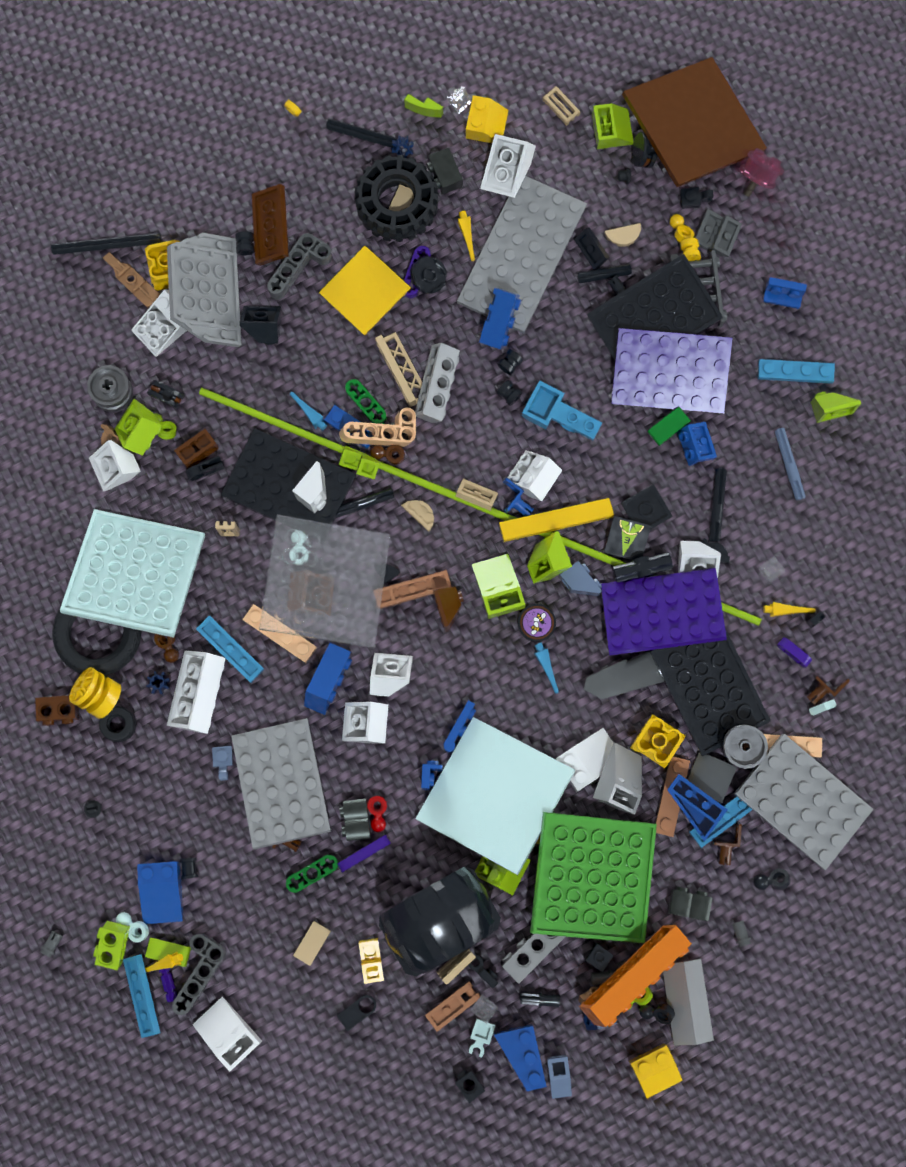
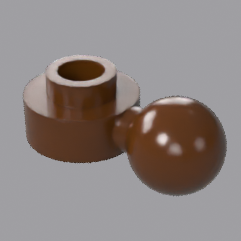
[370,445,405,465]
[154,634,179,663]

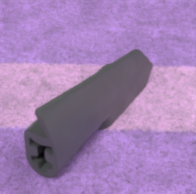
[584,650,664,700]

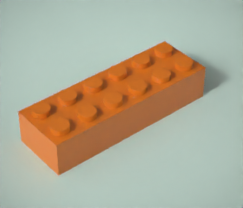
[579,925,692,1027]

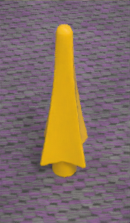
[458,211,475,261]
[763,602,816,617]
[145,951,183,973]

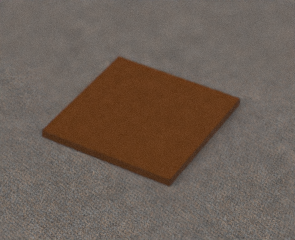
[622,57,767,187]

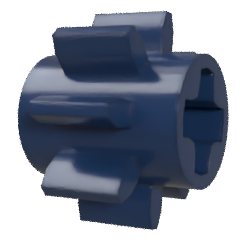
[392,135,414,158]
[146,671,171,695]

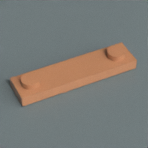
[373,570,452,610]
[655,757,690,837]

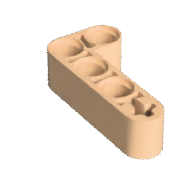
[339,407,416,447]

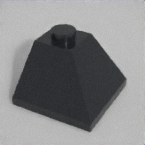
[239,306,281,345]

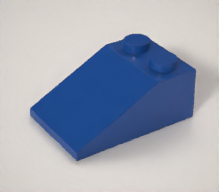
[137,861,183,924]

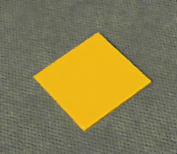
[319,246,411,336]

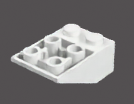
[132,290,187,357]
[193,996,262,1071]

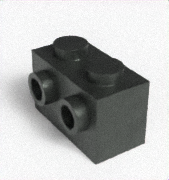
[426,148,463,195]

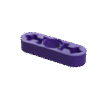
[404,246,431,298]
[337,835,391,873]

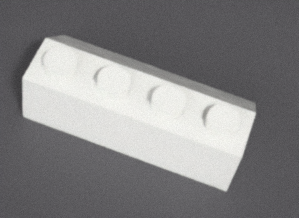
[167,651,225,734]

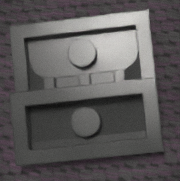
[694,209,742,257]
[687,752,737,803]

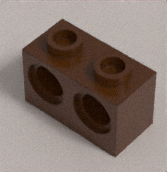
[174,429,219,469]
[35,695,79,726]

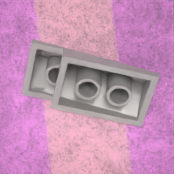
[663,959,714,1046]

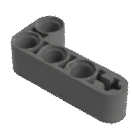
[267,233,332,300]
[172,934,226,1015]

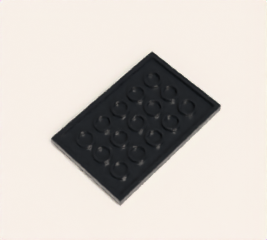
[587,254,723,360]
[221,428,356,543]
[649,629,771,756]

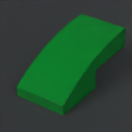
[648,407,691,446]

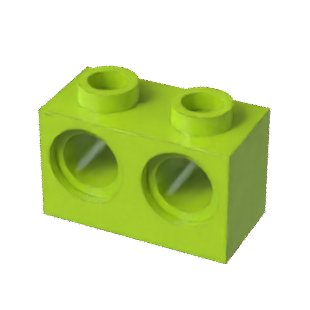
[93,921,130,970]

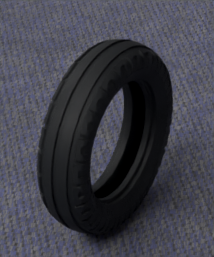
[52,609,142,676]

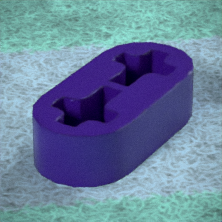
[777,637,812,668]

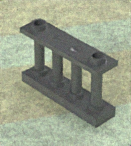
[669,250,727,328]

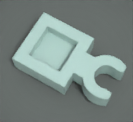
[469,1018,496,1057]

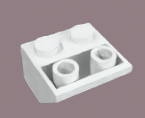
[508,450,562,501]

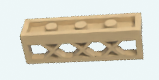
[375,332,422,407]

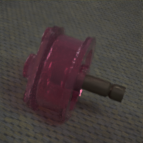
[739,148,784,197]

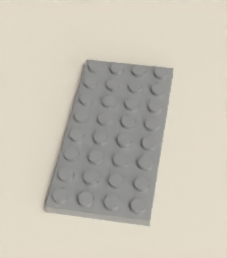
[457,176,587,334]

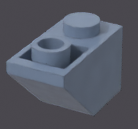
[559,561,602,596]
[546,1055,572,1099]

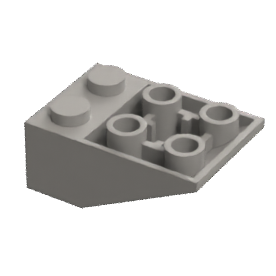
[593,742,642,814]

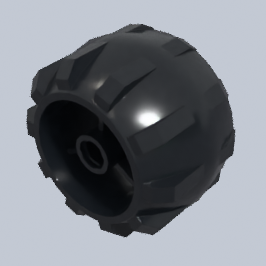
[379,866,501,977]

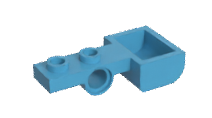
[522,380,602,441]

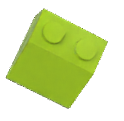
[115,399,162,456]

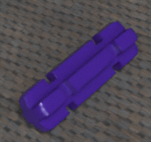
[159,968,177,1002]

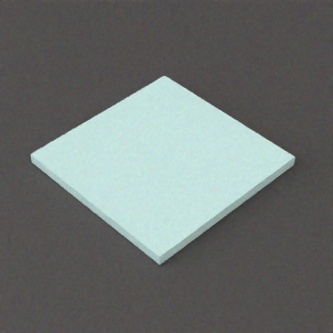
[60,509,205,638]
[416,717,575,875]

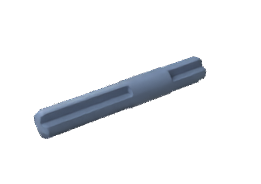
[775,428,805,500]

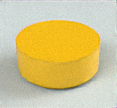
[284,99,302,117]

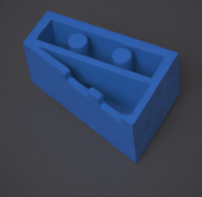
[479,288,522,349]
[304,643,352,715]
[667,774,728,842]
[493,1024,547,1091]

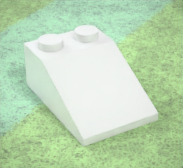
[480,134,536,198]
[555,728,613,793]

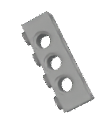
[415,343,460,423]
[502,933,566,984]

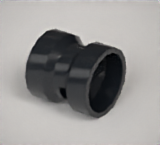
[235,231,255,256]
[497,349,523,376]
[496,380,523,406]

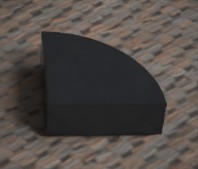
[374,565,401,584]
[806,611,825,628]

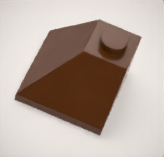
[433,587,464,632]

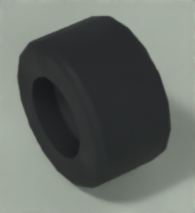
[99,706,137,742]

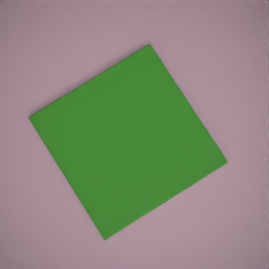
[530,812,657,943]

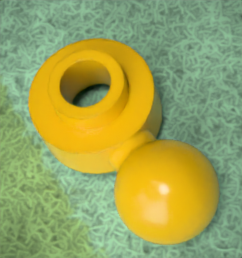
[669,214,694,243]

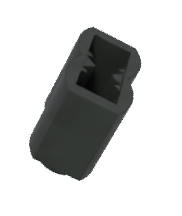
[340,799,371,841]
[668,887,712,921]

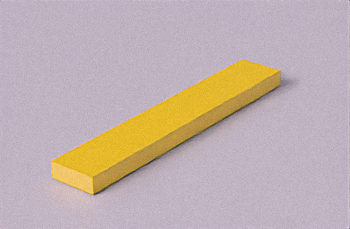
[499,498,614,542]

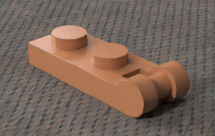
[425,981,481,1032]

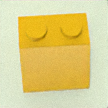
[466,95,509,143]
[629,1043,683,1098]

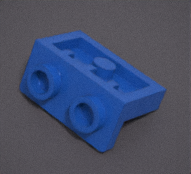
[763,277,807,309]
[678,422,717,466]
[421,761,443,790]

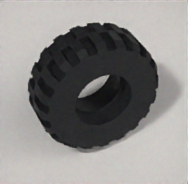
[355,155,438,242]

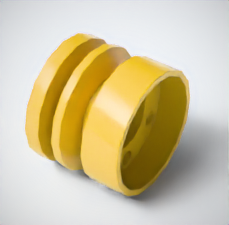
[69,667,121,719]

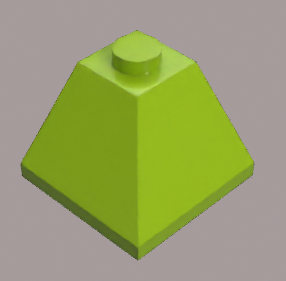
[811,392,861,423]

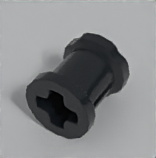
[179,857,199,879]

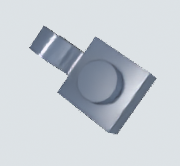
[212,746,233,781]

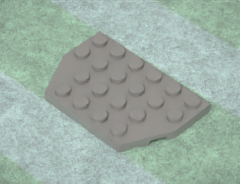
[167,233,241,347]

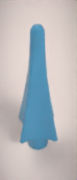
[290,392,327,431]
[534,642,559,694]

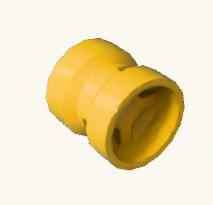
[680,238,701,261]

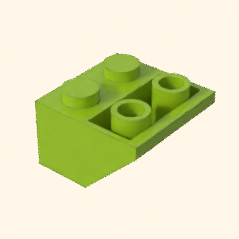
[592,103,634,149]
[527,531,572,584]
[475,856,531,895]

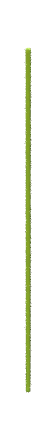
[199,388,762,626]

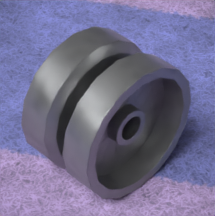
[87,365,133,412]
[722,724,768,769]

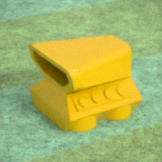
[145,240,180,291]
[630,714,686,768]

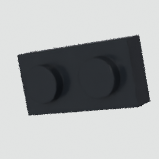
[574,228,610,269]

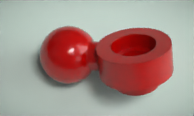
[367,796,387,832]

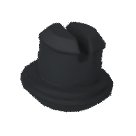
[618,168,631,185]
[84,800,101,818]

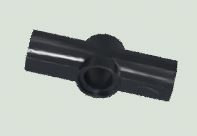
[613,552,673,583]

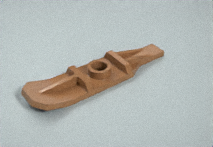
[103,252,160,308]

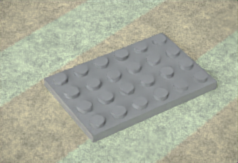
[232,718,331,850]
[734,734,873,870]

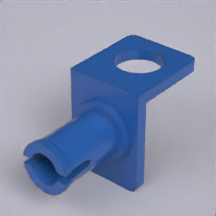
[503,478,534,517]

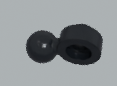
[754,868,791,890]
[639,1003,675,1024]

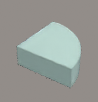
[809,699,836,716]

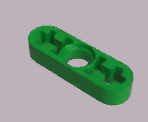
[345,379,387,424]
[286,855,338,893]

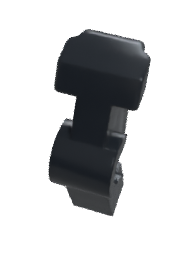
[701,538,730,564]

